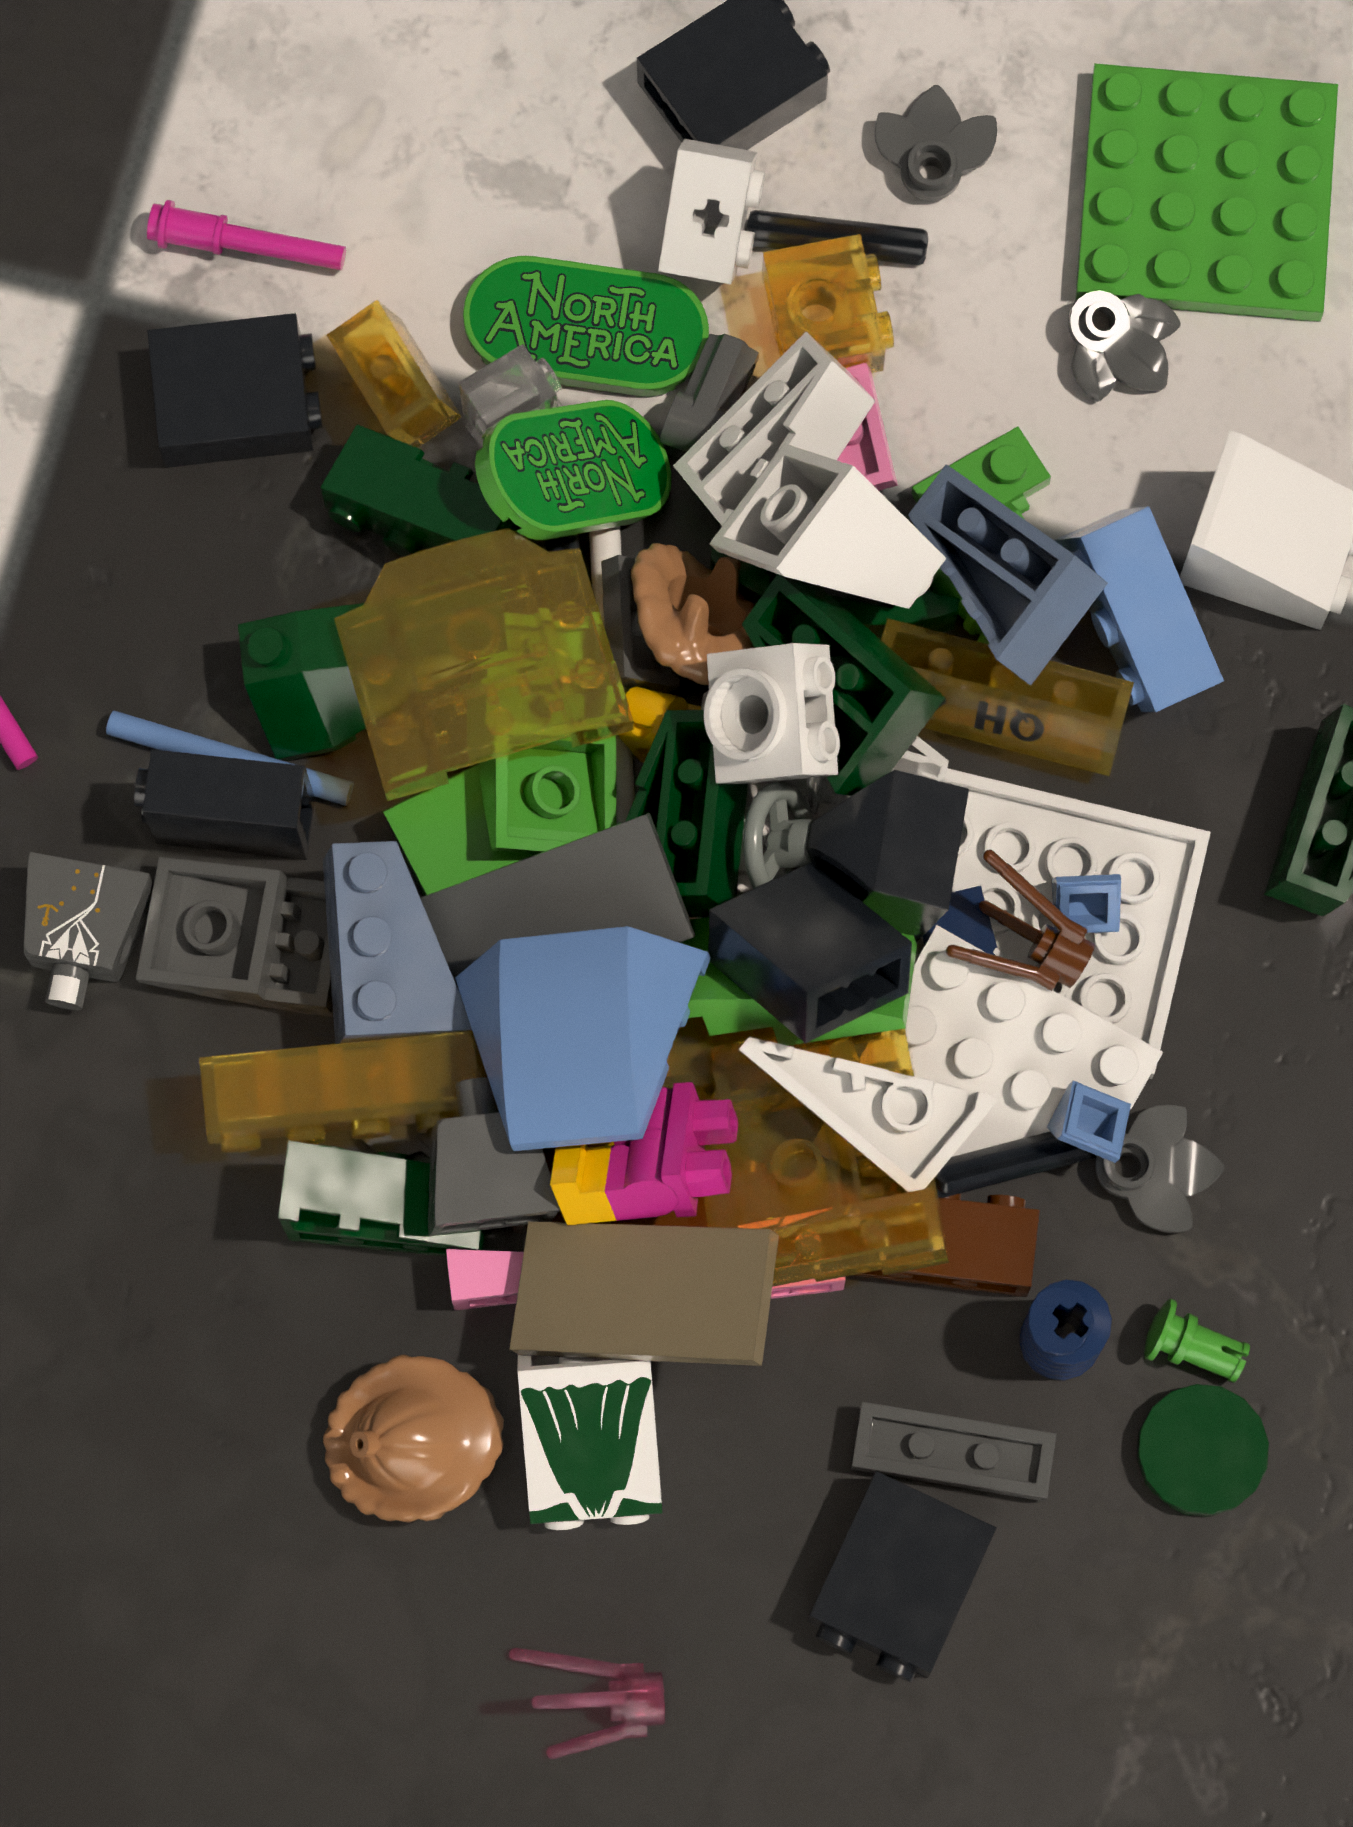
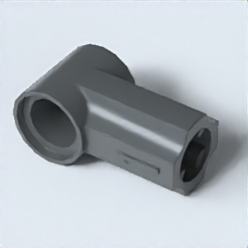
[660,333,759,453]

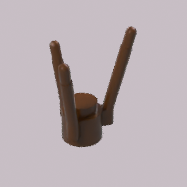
[946,850,1095,991]

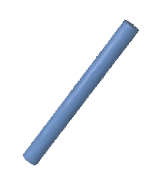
[106,710,354,806]

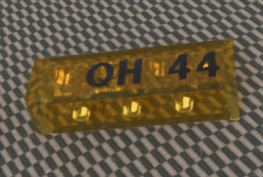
[881,618,1134,776]

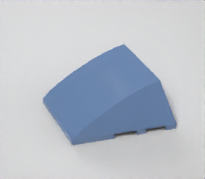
[455,926,711,1151]

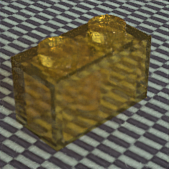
[326,300,462,448]

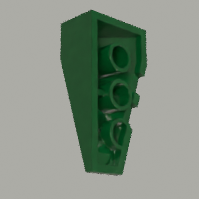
[238,587,508,761]

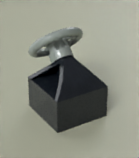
[743,770,969,943]

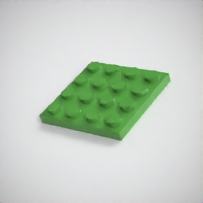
[1075,63,1338,322]

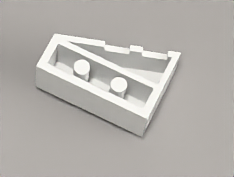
[673,332,875,526]

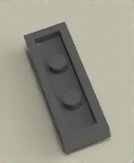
[851,1402,1057,1501]

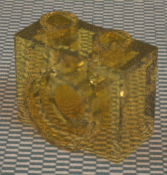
[762,234,894,373]

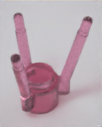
[509,1648,665,1759]

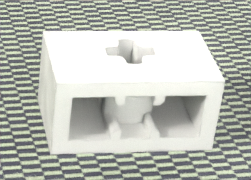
[658,139,765,285]

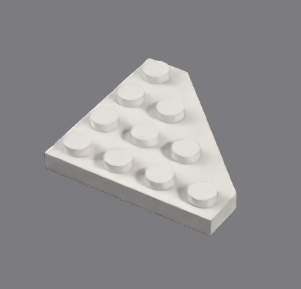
[810,925,1163,1179]

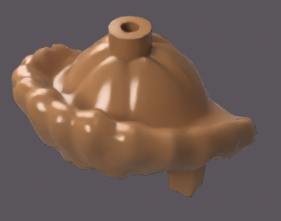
[631,543,755,685]
[323,1355,504,1523]

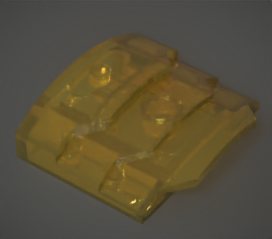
[334,528,634,801]
[704,1028,949,1287]

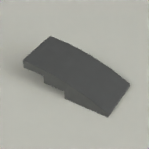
[420,813,695,993]
[135,857,333,1018]

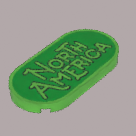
[463,256,709,397]
[475,400,671,540]

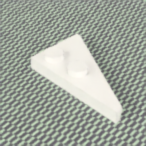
[739,1037,998,1199]

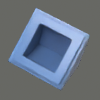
[1051,874,1121,933]
[1047,1080,1131,1163]

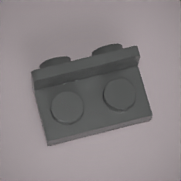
[601,555,680,694]

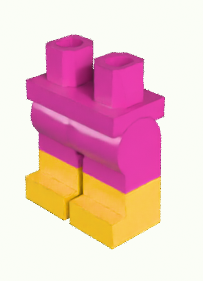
[550,1082,738,1225]

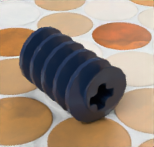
[1019,1279,1112,1381]

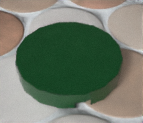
[1137,1384,1269,1517]

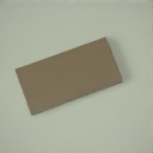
[510,1221,779,1366]

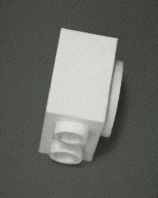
[704,643,840,784]

